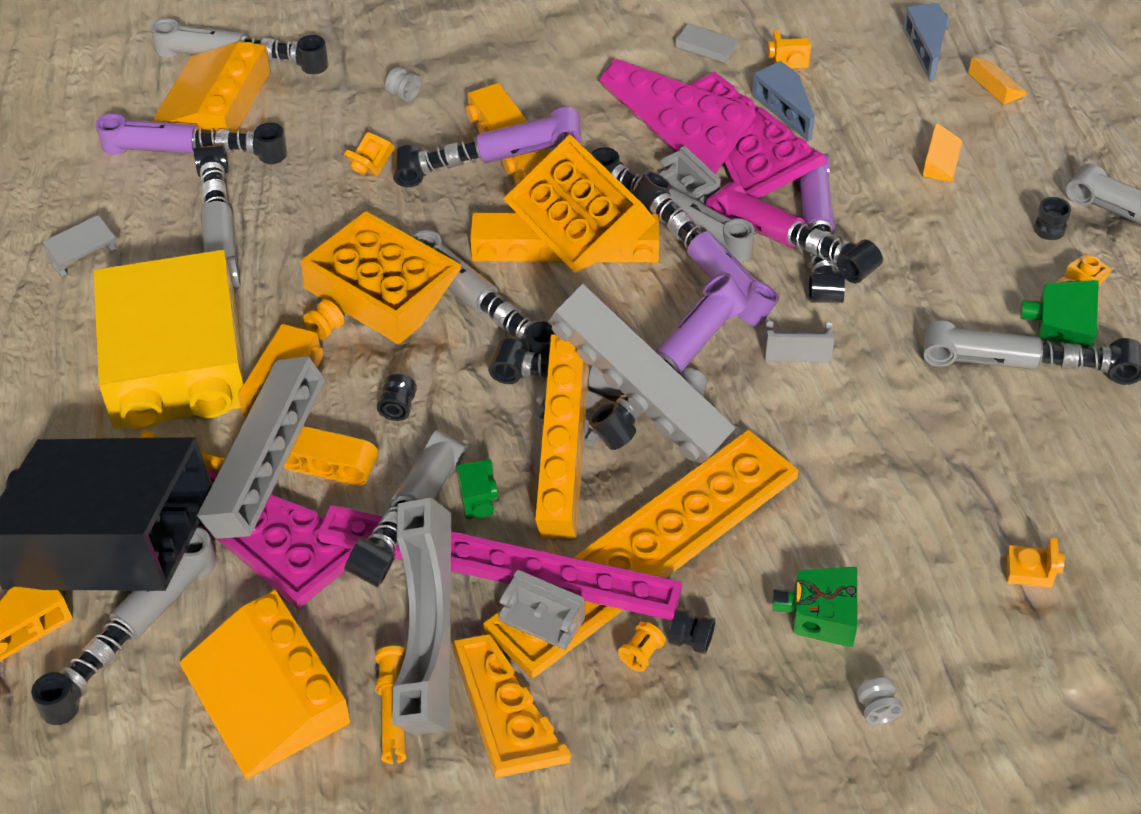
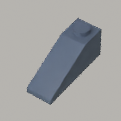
[903,3,949,81]
[752,61,815,142]

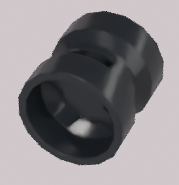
[1034,197,1071,240]
[377,374,417,421]
[668,607,716,654]

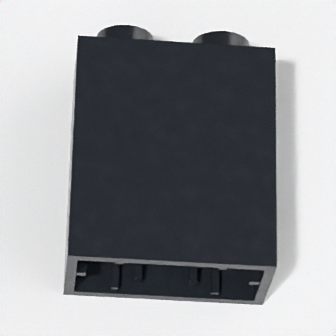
[0,437,212,591]

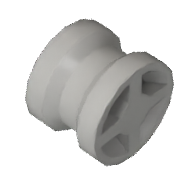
[385,67,421,102]
[857,678,903,725]

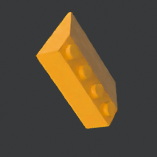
[152,41,270,133]
[503,134,656,273]
[300,211,461,345]
[179,590,350,780]

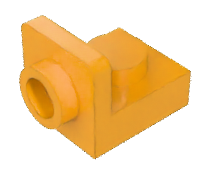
[1007,537,1065,588]

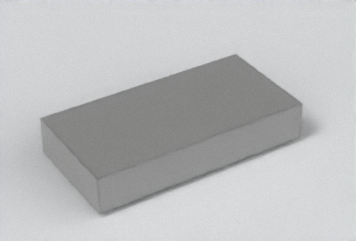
[675,24,738,63]

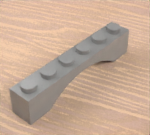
[392,498,451,735]

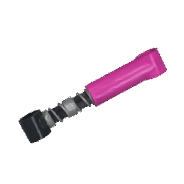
[706,182,883,284]

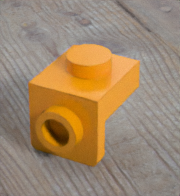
[767,30,811,68]
[344,132,395,177]

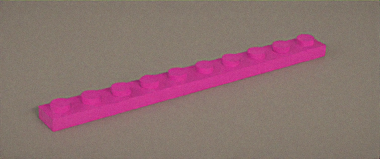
[318,505,683,621]

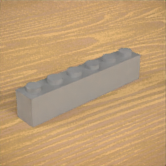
[548,284,736,465]
[197,356,325,539]

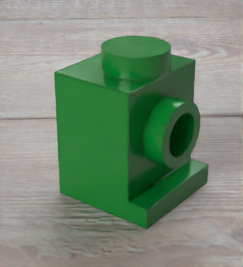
[456,459,498,519]

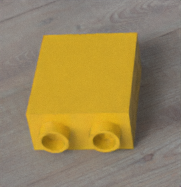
[93,250,245,430]

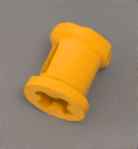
[618,621,666,672]

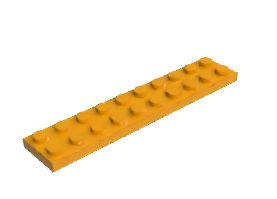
[483,430,798,679]

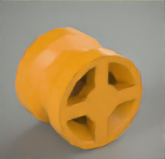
[303,299,345,340]

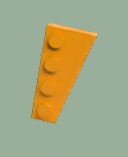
[452,634,572,778]

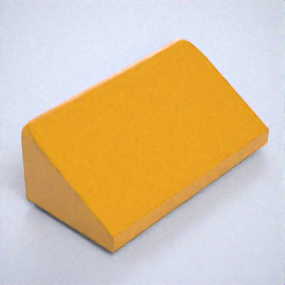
[968,57,1027,105]
[923,123,962,182]

